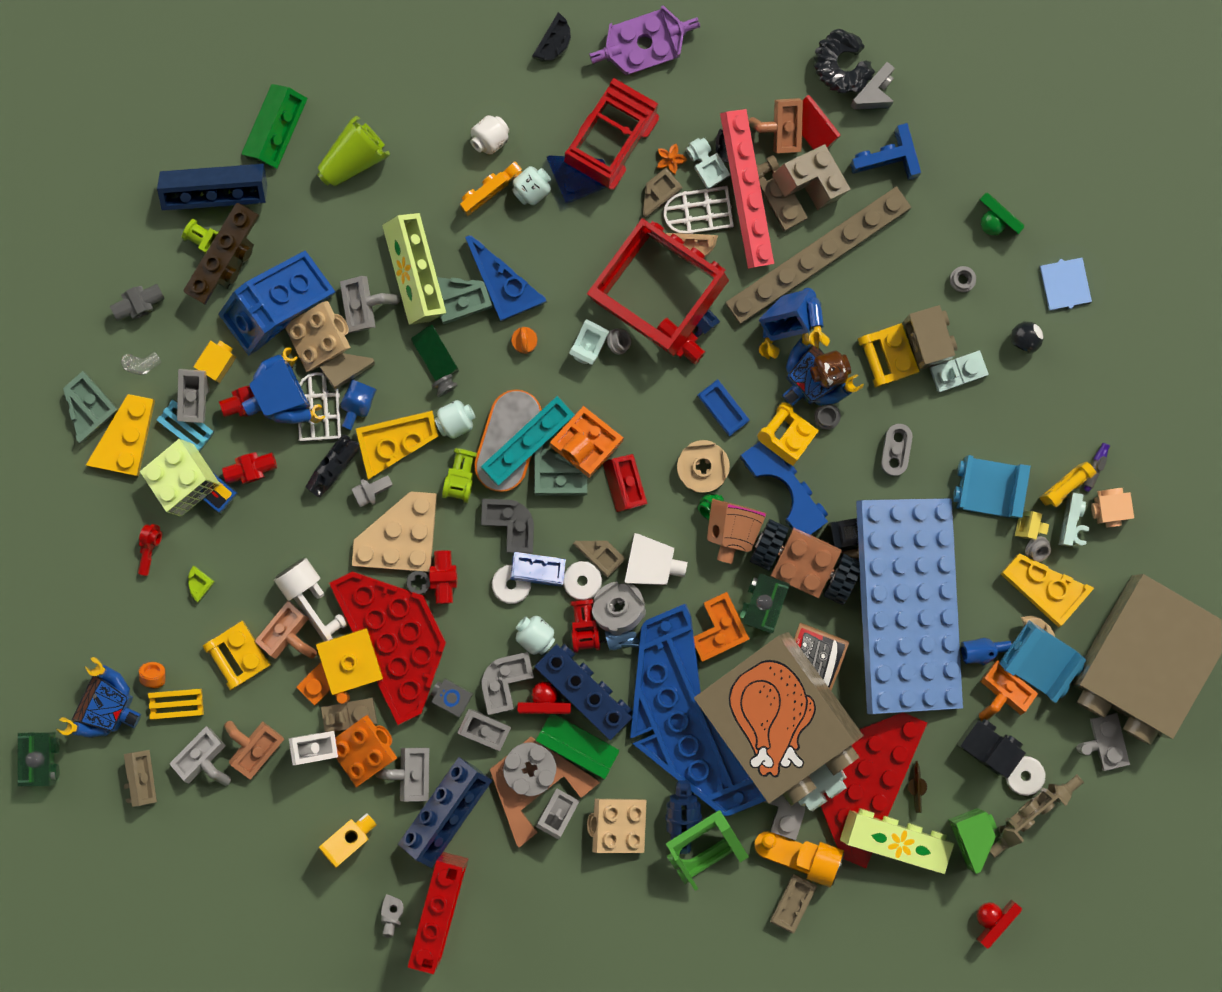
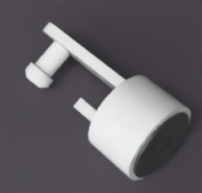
[274,558,347,641]

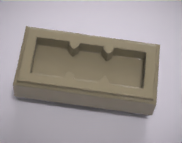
[770,874,817,934]

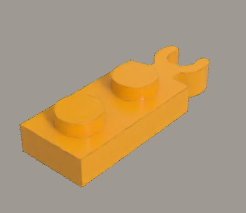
[460,161,522,216]

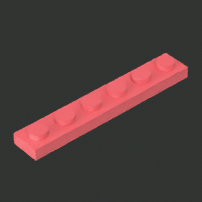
[720,109,774,269]

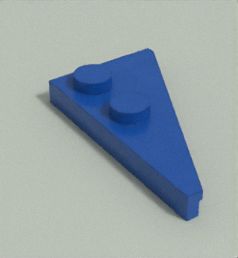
[465,235,547,322]

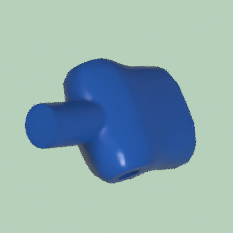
[340,379,377,430]
[961,638,1012,665]

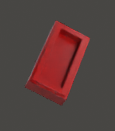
[518,681,571,714]
[977,900,1022,949]

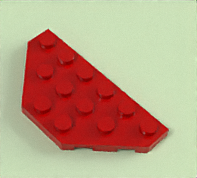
[329,571,446,725]
[821,712,927,868]

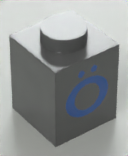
[430,679,474,717]

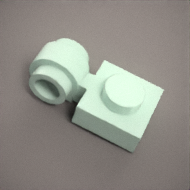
[686,138,730,190]

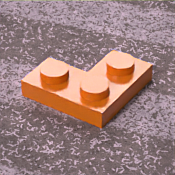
[694,592,749,662]

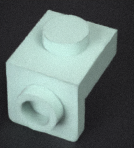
[569,319,609,364]

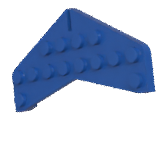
[630,603,766,816]

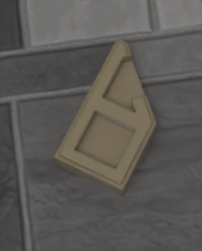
[643,168,683,219]
[320,353,375,390]
[573,541,625,578]

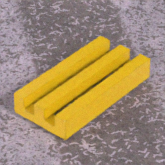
[148,689,204,719]

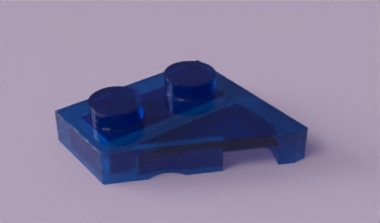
[546,155,606,204]

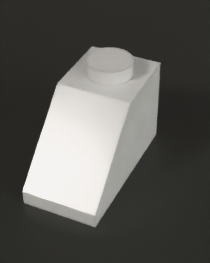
[289,731,338,765]

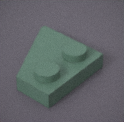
[437,277,493,324]
[63,371,118,444]
[535,446,587,496]

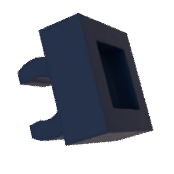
[694,309,721,337]

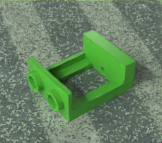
[666,810,749,891]

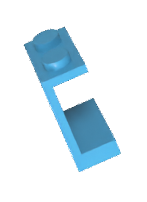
[953,455,1031,519]
[999,620,1086,703]

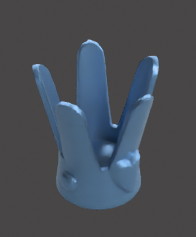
[599,627,639,650]

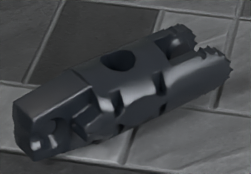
[305,434,360,498]

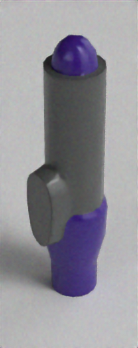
[1084,443,1110,492]

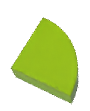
[188,566,215,602]

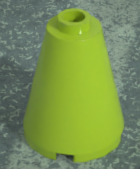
[317,116,390,186]

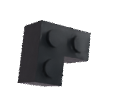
[956,719,1026,779]

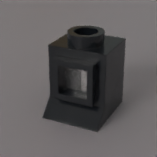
[828,518,858,548]

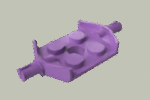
[589,6,700,75]

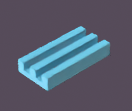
[156,399,214,451]

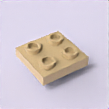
[285,301,351,372]
[587,799,646,853]

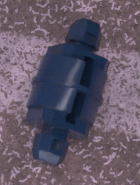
[665,780,702,854]

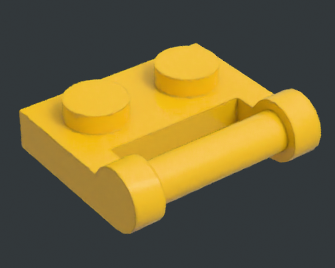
[858,323,919,388]
[757,402,819,466]
[1039,462,1097,507]
[202,621,271,691]

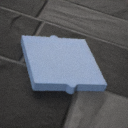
[1040,258,1092,311]

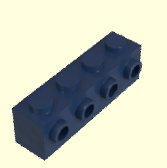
[157,164,268,211]
[534,644,632,740]
[398,757,492,868]

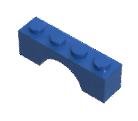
[740,441,828,535]

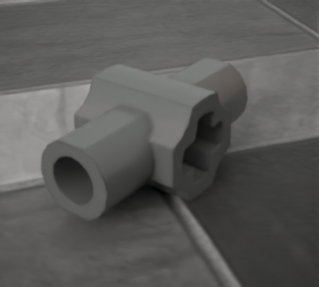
[110,284,165,321]

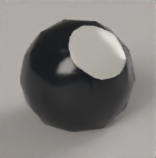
[1010,321,1044,354]

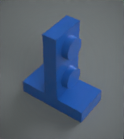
[850,123,921,180]

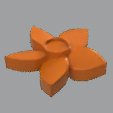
[657,144,687,175]

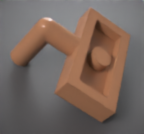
[748,98,803,153]
[255,601,317,659]
[224,721,284,780]

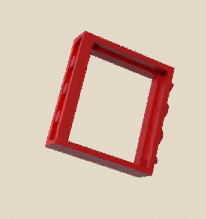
[587,218,729,356]
[408,852,469,974]

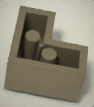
[772,144,851,210]

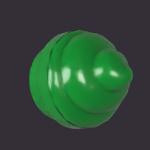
[698,494,724,520]

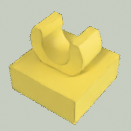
[1015,511,1049,539]

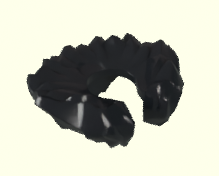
[814,29,875,94]

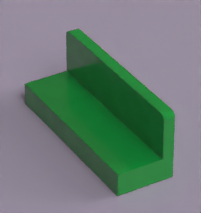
[242,84,308,169]
[536,714,619,779]

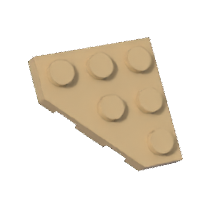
[352,492,437,572]

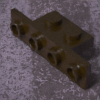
[183,203,259,305]

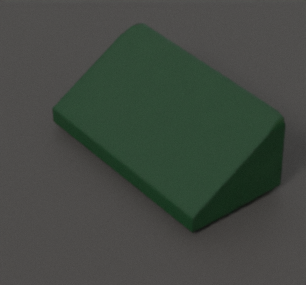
[411,324,459,381]

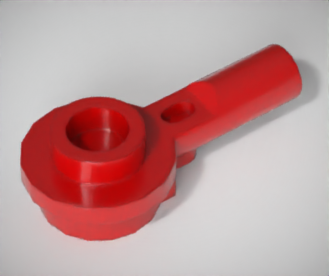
[138,524,162,576]

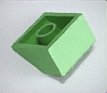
[948,808,997,874]

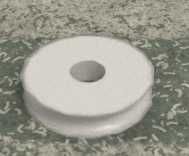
[563,561,602,600]
[492,565,531,604]
[1005,756,1046,796]

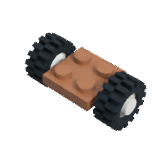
[750,519,860,605]

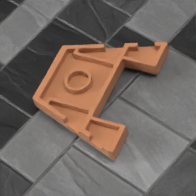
[490,736,600,847]

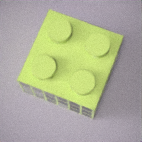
[140,439,220,516]

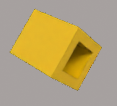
[194,340,237,383]

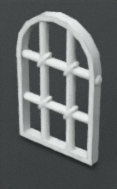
[664,186,734,234]
[298,372,341,441]

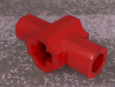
[657,318,706,365]
[219,386,254,417]
[222,452,277,484]
[429,550,458,604]

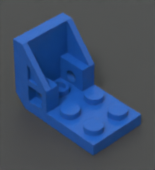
[219,250,335,356]

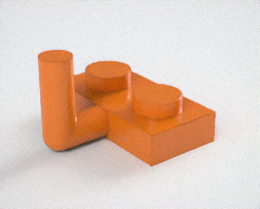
[979,660,1038,720]
[296,662,350,705]

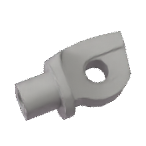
[352,475,393,507]
[381,894,404,938]

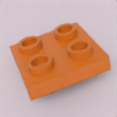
[549,406,624,478]
[335,715,397,787]

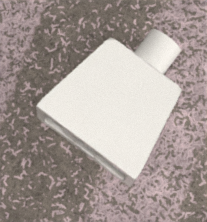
[624,533,688,585]

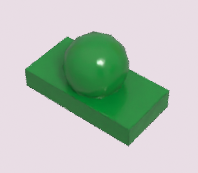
[979,192,1025,236]

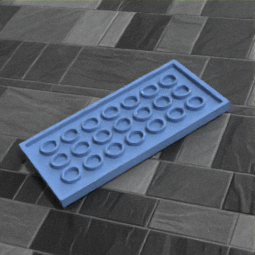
[856,499,963,714]

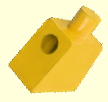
[318,813,377,868]

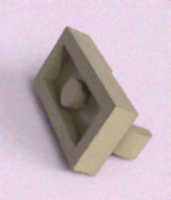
[321,698,378,732]
[124,750,157,807]

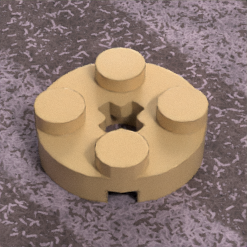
[677,440,730,493]

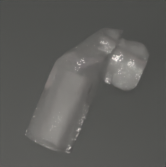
[121,351,162,375]

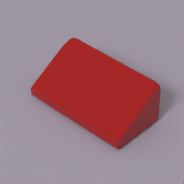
[802,95,841,150]
[603,454,647,512]

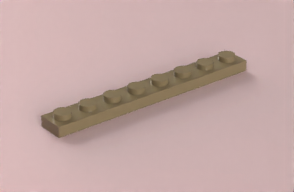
[725,186,911,325]

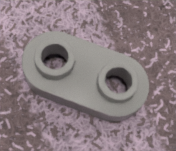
[881,424,913,476]

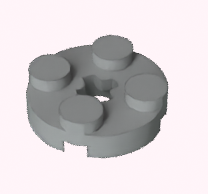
[592,582,646,635]
[503,742,556,796]

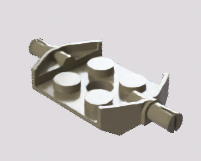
[990,774,1084,858]

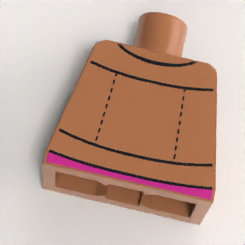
[707,499,766,564]

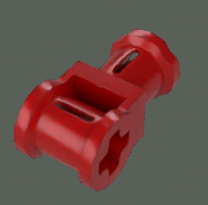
[570,599,600,653]

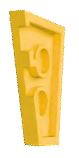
[86,394,155,476]
[356,410,439,479]
[1001,554,1094,627]

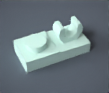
[930,350,989,393]
[1059,493,1089,547]

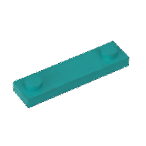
[480,396,575,486]

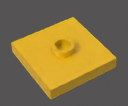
[316,628,383,695]

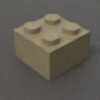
[903,305,957,370]

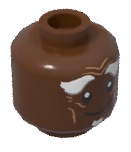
[810,351,851,388]

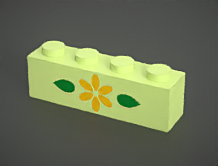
[382,213,446,325]
[840,808,954,874]

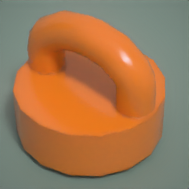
[511,327,538,354]
[139,662,166,688]

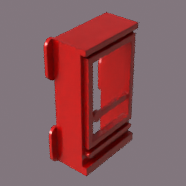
[564,78,659,190]

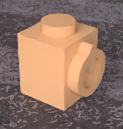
[1091,488,1134,528]

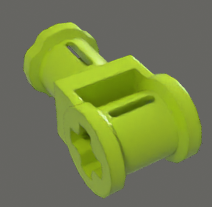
[181,219,219,254]
[442,448,477,503]

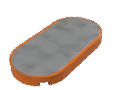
[475,390,542,492]

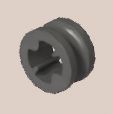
[431,374,458,397]
[407,571,430,594]

